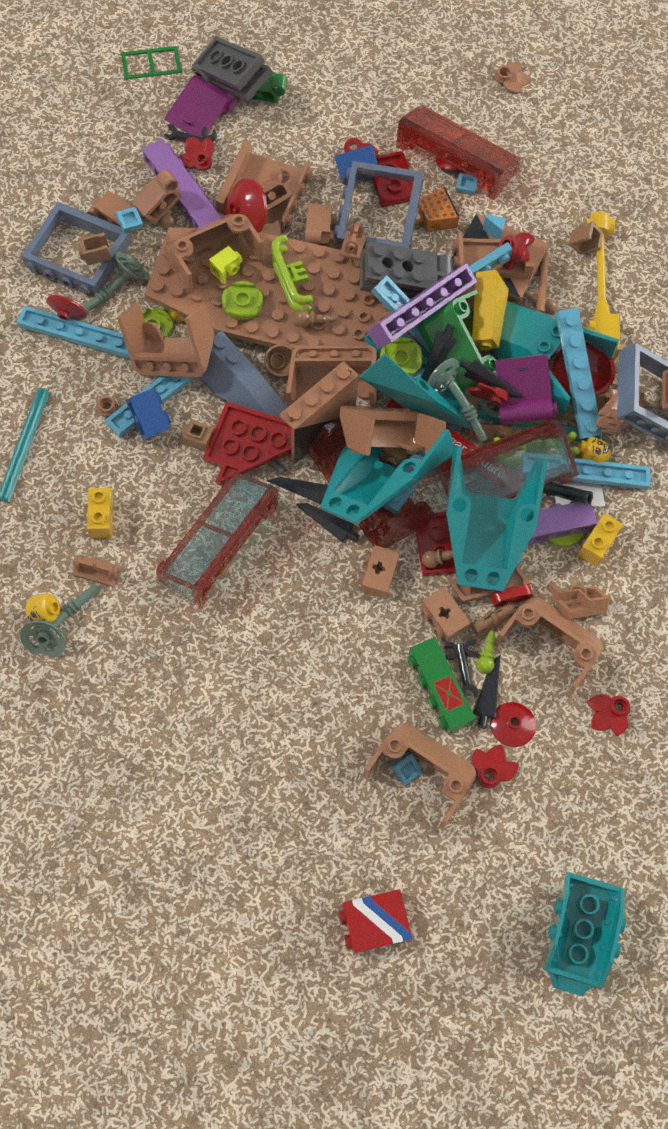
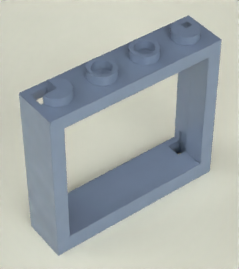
[334,161,424,249]
[22,202,131,295]
[617,343,668,445]

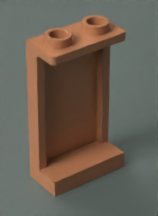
[453,232,534,278]

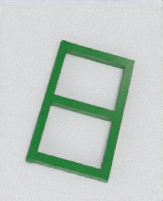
[121,46,182,80]

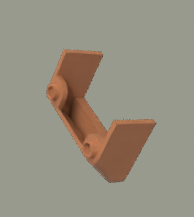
[164,214,263,294]
[117,302,215,378]
[286,345,378,407]
[339,406,446,455]
[494,597,603,698]
[363,723,476,830]

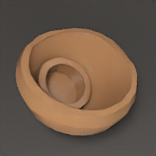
[264,344,294,378]

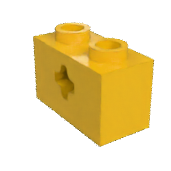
[87,488,114,539]
[577,513,624,567]

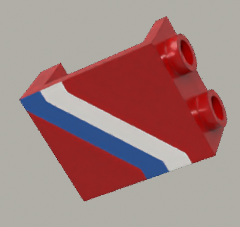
[338,889,413,955]

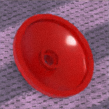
[226,178,267,233]
[552,342,616,397]

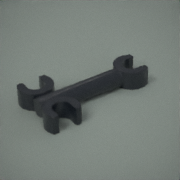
[164,124,217,142]
[444,639,478,698]

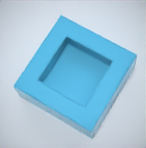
[455,173,479,195]
[116,207,143,233]

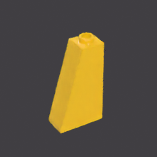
[472,270,509,351]

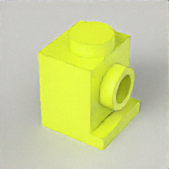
[209,246,243,285]

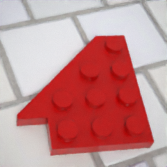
[202,401,291,485]

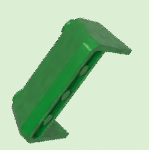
[418,289,497,392]

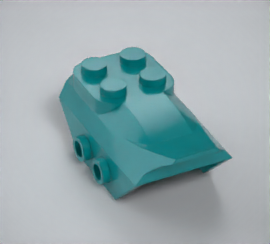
[544,872,626,996]

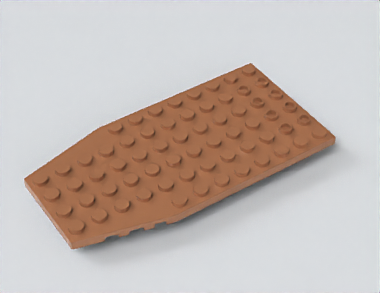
[144,227,391,360]

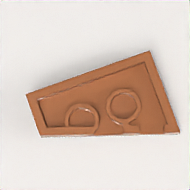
[450,564,531,603]

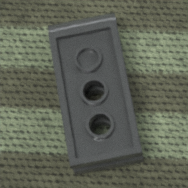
[191,36,273,101]
[360,241,453,299]

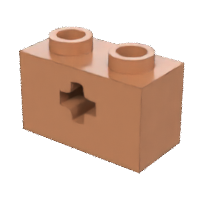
[358,545,400,599]
[420,587,470,643]

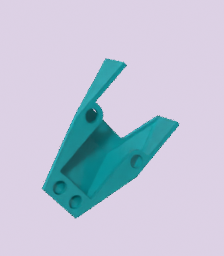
[491,301,620,415]
[360,332,477,431]
[320,404,454,525]
[446,445,548,591]

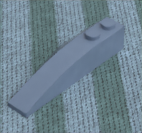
[199,331,293,422]

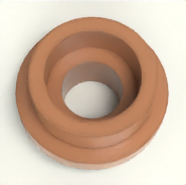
[96,396,118,417]

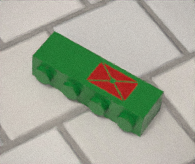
[407,637,476,735]

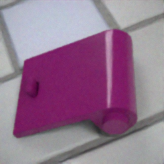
[164,75,236,137]
[495,354,558,426]

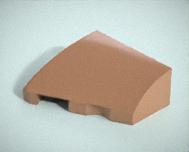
[548,583,609,620]

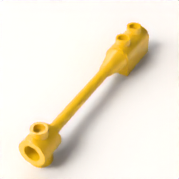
[585,211,621,359]

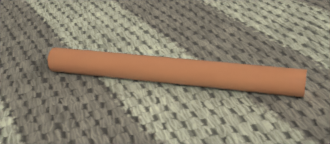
[536,253,549,313]

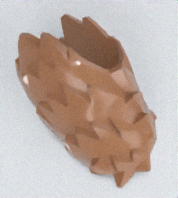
[595,389,650,434]

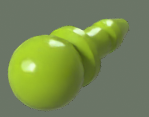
[476,630,495,674]

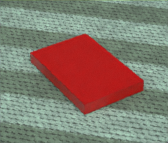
[371,151,413,207]
[413,511,456,576]

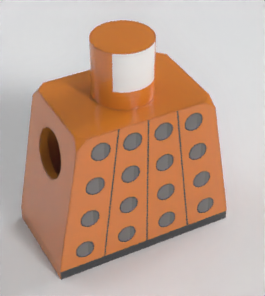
[415,187,460,232]

